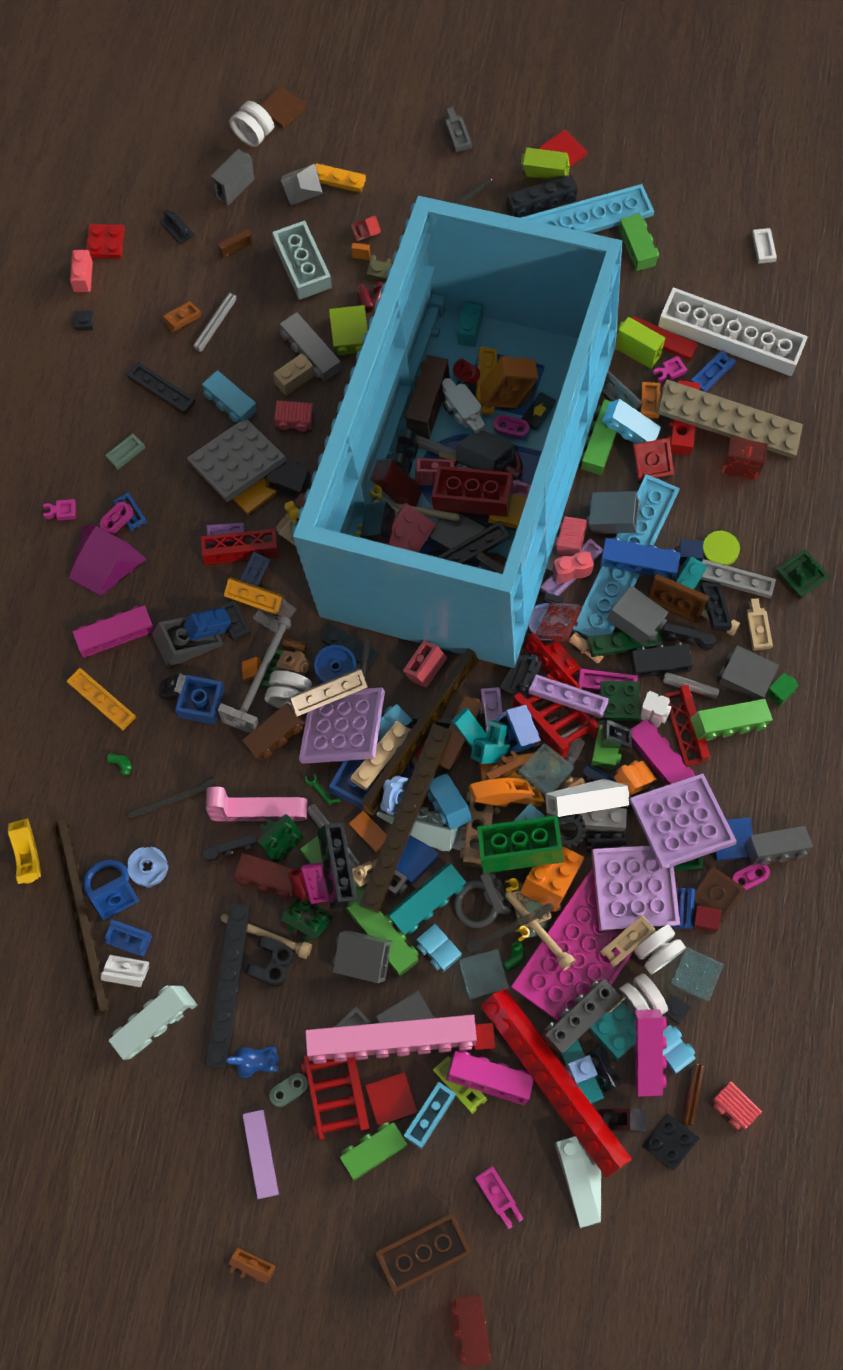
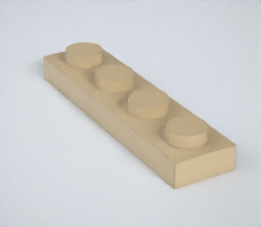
[288,669,367,716]
[350,721,411,791]

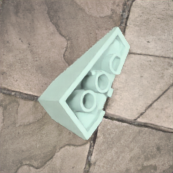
[377,807,462,851]
[555,1136,601,1228]

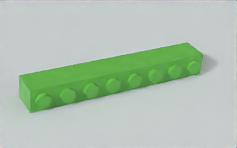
[300,836,419,977]

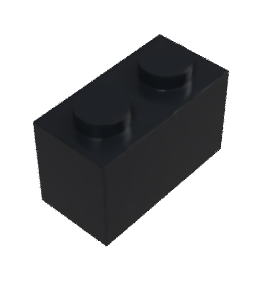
[360,501,395,544]

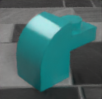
[470,720,510,764]

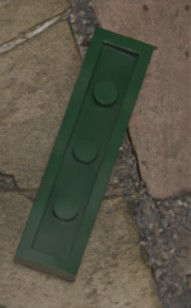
[586,628,663,657]

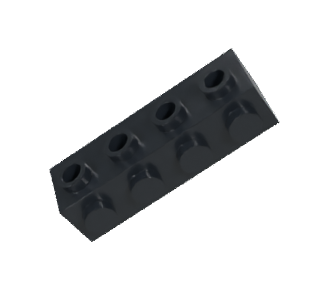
[506,174,578,218]

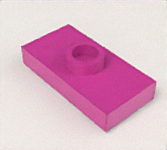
[301,862,329,904]

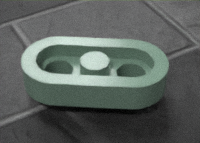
[270,1073,308,1107]

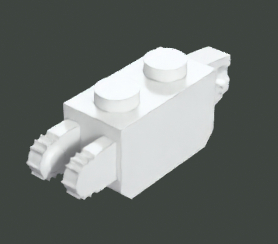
[442,378,485,434]

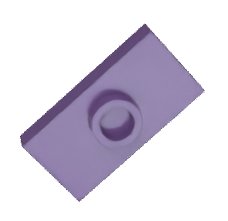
[207,523,245,545]

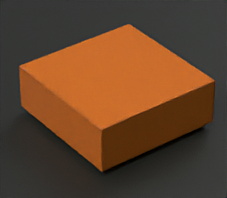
[352,243,370,260]
[242,657,261,681]

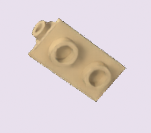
[352,859,378,887]

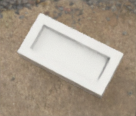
[752,228,777,263]

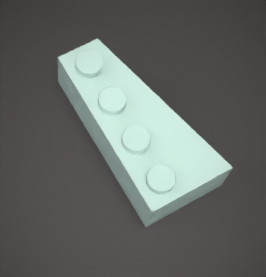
[108,985,198,1060]

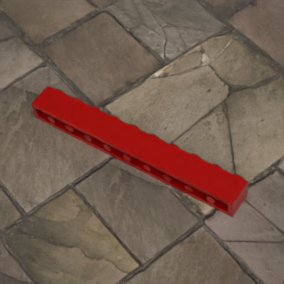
[481,989,632,1179]

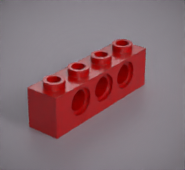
[668,380,700,456]

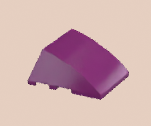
[69,525,147,597]

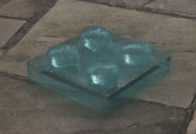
[518,743,574,796]
[670,947,724,1002]
[459,949,509,1000]

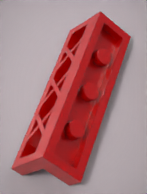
[201,528,279,565]
[664,685,710,767]

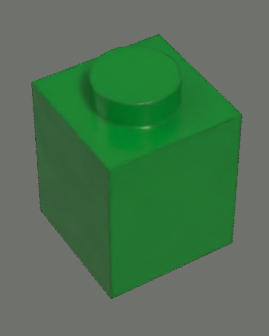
[766,673,799,707]

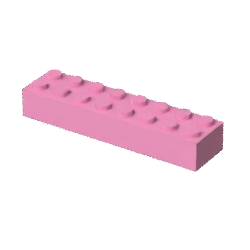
[306,1015,477,1064]

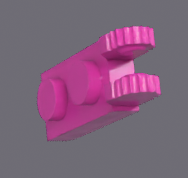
[475,1166,523,1229]

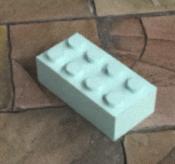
[272,221,332,300]

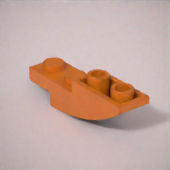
[469,778,545,807]

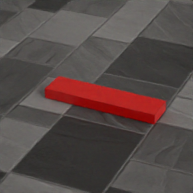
[632,316,698,361]

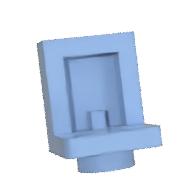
[564,1056,598,1084]

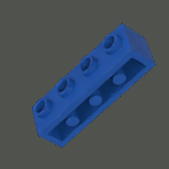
[600,538,681,581]

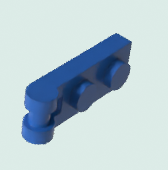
[691,350,737,392]

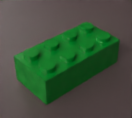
[477,815,564,873]

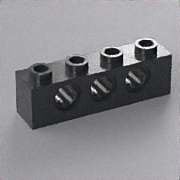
[317,823,357,909]

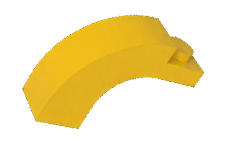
[8,818,41,884]

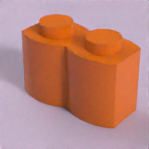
[614,760,657,796]

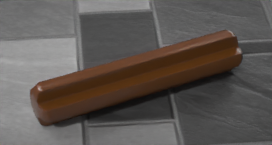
[682,1064,704,1126]

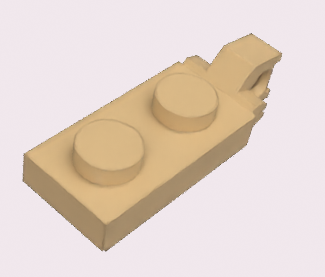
[746,598,773,651]

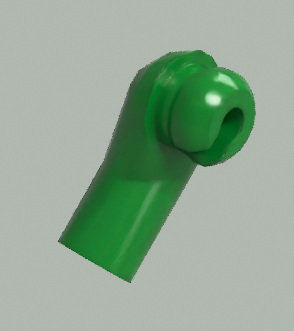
[107,753,132,775]
[503,941,525,971]

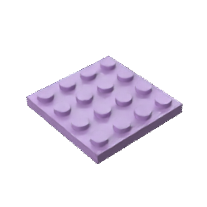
[299,687,385,764]
[630,774,737,870]
[591,846,680,931]

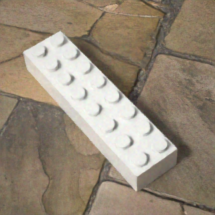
[658,288,808,376]

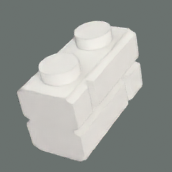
[639,691,671,728]

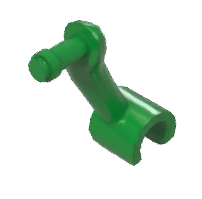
[305,774,340,805]

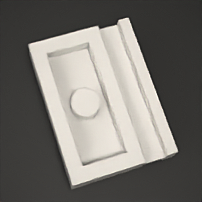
[101,955,149,987]

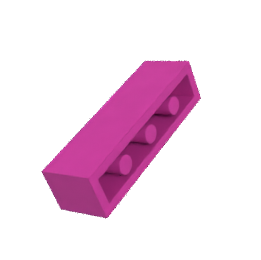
[73,605,154,658]
[632,719,695,786]
[635,1009,667,1097]
[445,1051,534,1105]

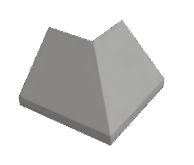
[281,164,323,205]

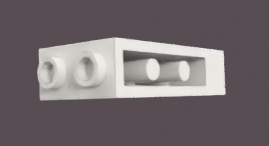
[545,779,629,817]

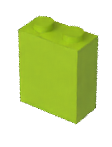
[521,148,570,180]
[329,305,368,356]
[615,317,665,369]

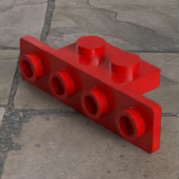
[523,633,582,690]

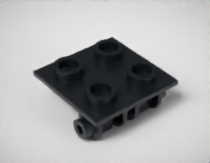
[642,1114,700,1171]

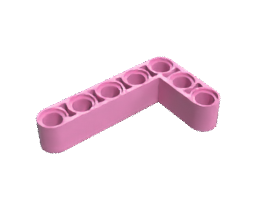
[206,787,307,821]

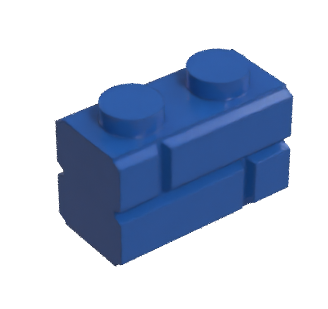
[184,607,231,640]

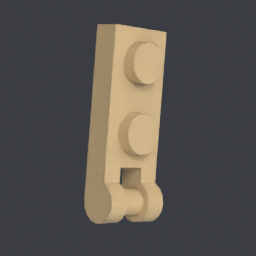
[600,915,656,967]

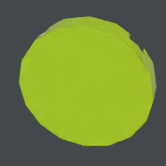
[703,531,740,566]

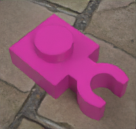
[653,356,687,383]
[43,499,76,520]

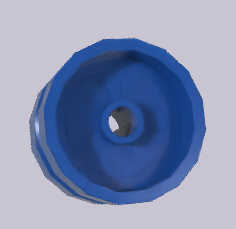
[314,645,357,685]

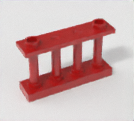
[512,674,599,760]
[301,1055,370,1141]

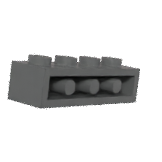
[542,979,621,1054]

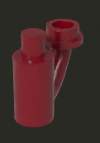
[357,282,383,313]
[500,445,523,481]
[288,868,308,901]

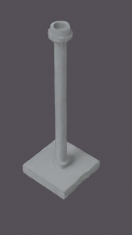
[218,617,291,733]

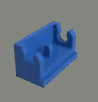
[105,920,152,957]

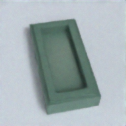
[105,433,145,470]

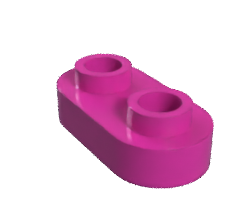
[493,415,529,439]
[100,502,133,534]
[732,864,770,891]

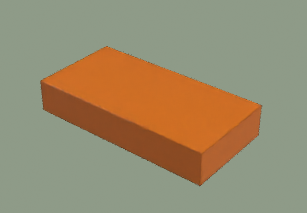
[349,811,387,853]

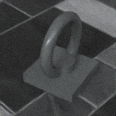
[454,873,515,929]

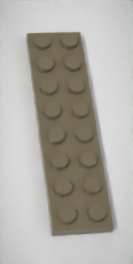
[657,380,803,459]

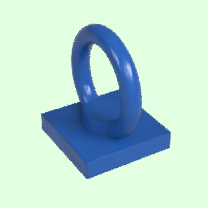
[82,860,139,921]

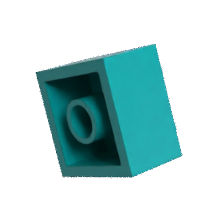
[588,1001,635,1062]

